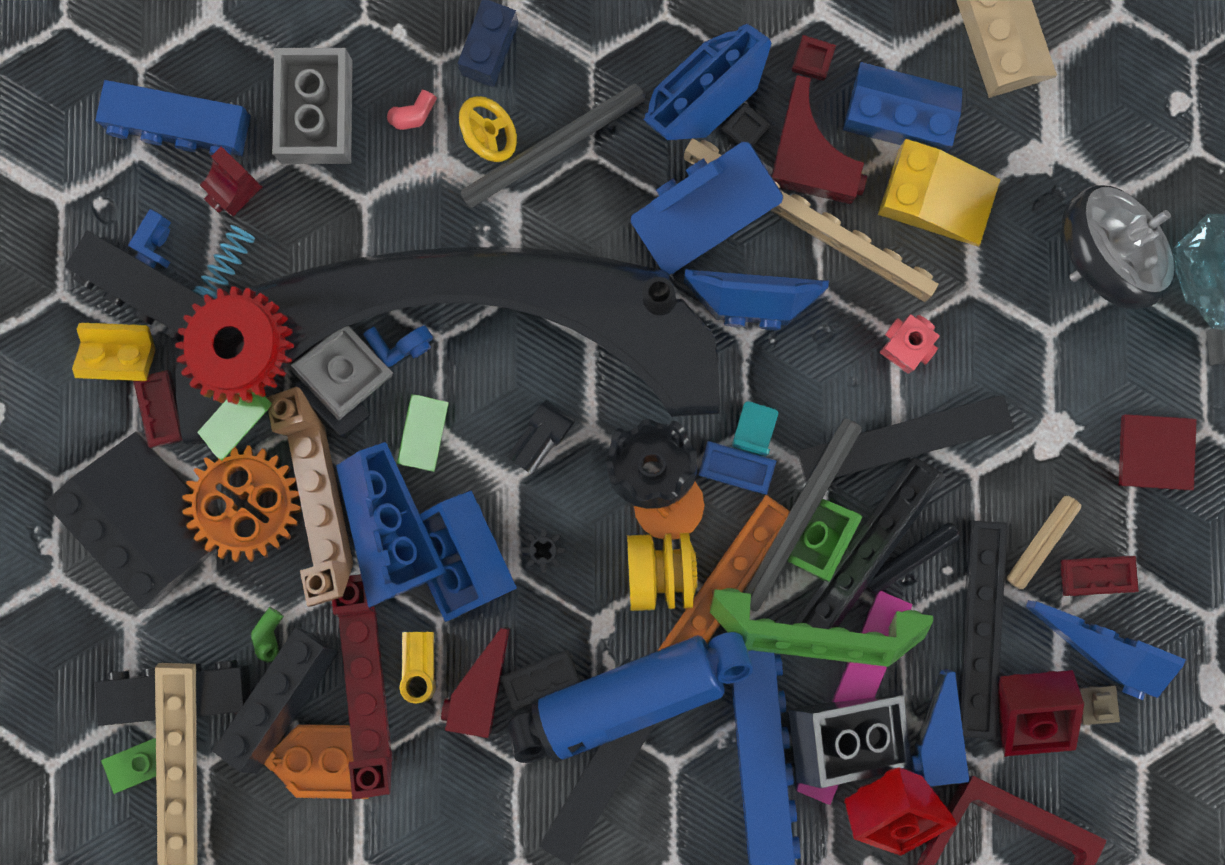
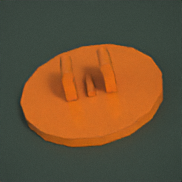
[634,471,705,540]

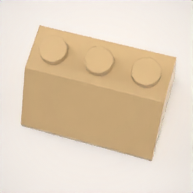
[956,0,1057,98]

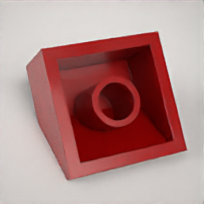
[844,767,957,856]

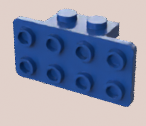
[631,142,783,275]

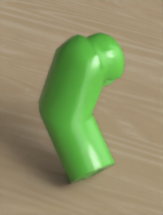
[251,607,284,663]

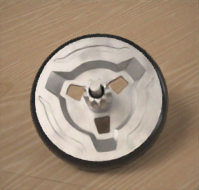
[1062,185,1175,310]

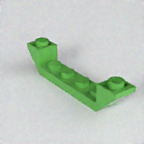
[710,588,933,667]

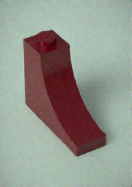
[771,75,867,204]

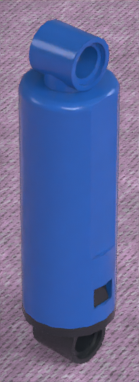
[507,632,753,763]

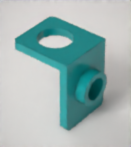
[731,401,778,457]

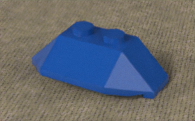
[644,24,772,140]
[684,269,829,330]

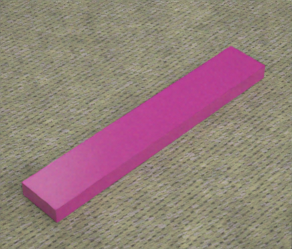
[796,591,913,805]

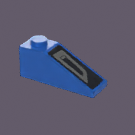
[911,669,969,787]

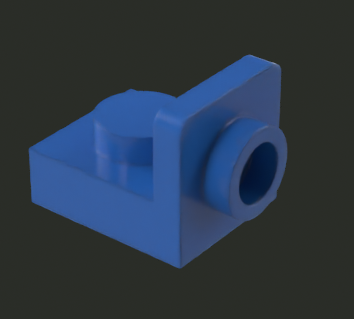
[128,209,171,269]

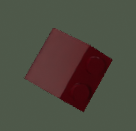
[998,670,1085,757]

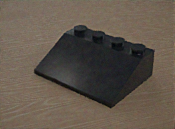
[44,431,219,609]

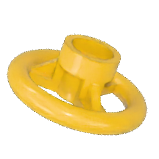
[459,96,517,162]

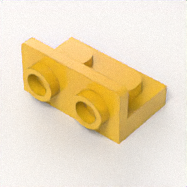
[72,323,156,381]

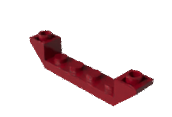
[332,574,392,800]

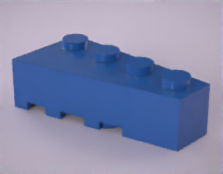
[336,442,446,608]

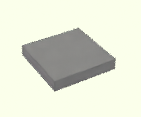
[290,326,393,420]

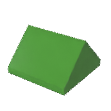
[787,499,863,582]

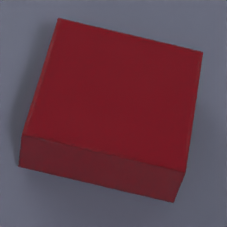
[791,35,836,81]

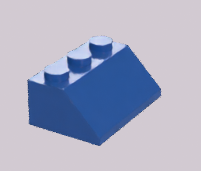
[843,62,963,153]
[420,491,517,622]

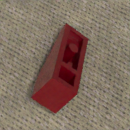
[441,627,510,738]

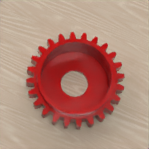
[175,286,294,405]

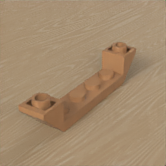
[267,387,353,607]

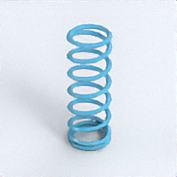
[193,225,255,299]

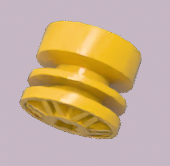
[627,533,697,611]

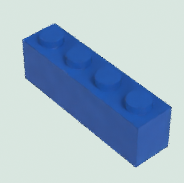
[95,80,251,156]

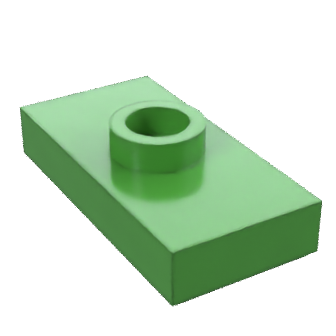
[101,738,156,794]

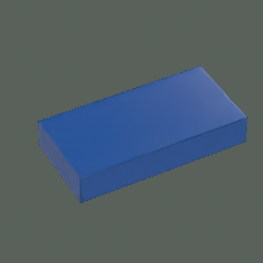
[698,441,776,495]

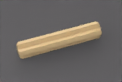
[1006,496,1082,589]

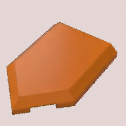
[264,724,369,799]

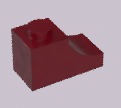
[200,147,262,216]

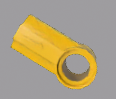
[399,632,436,704]

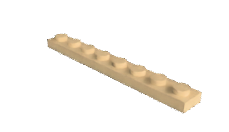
[684,138,939,302]

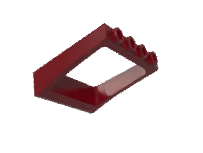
[917,776,1107,865]

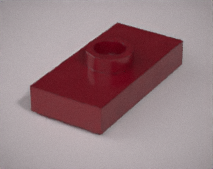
[133,370,183,448]
[1061,556,1139,596]

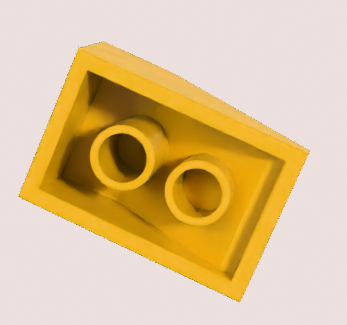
[878,139,1001,247]

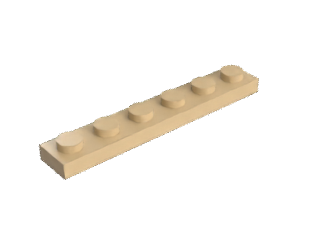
[155,663,198,865]

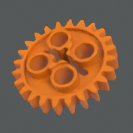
[182,445,302,562]

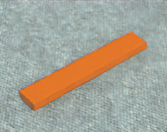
[657,495,790,651]

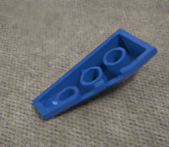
[1026,600,1186,700]

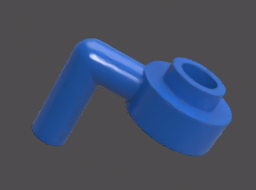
[363,325,433,367]

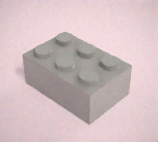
[272,48,352,164]

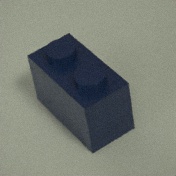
[457,0,519,87]

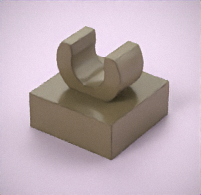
[1079,685,1120,725]

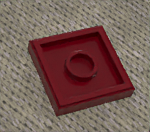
[1118,414,1197,491]

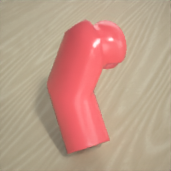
[387,90,437,130]

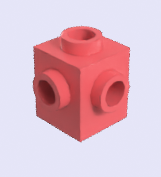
[880,314,940,374]

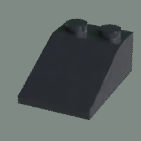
[789,695,912,788]

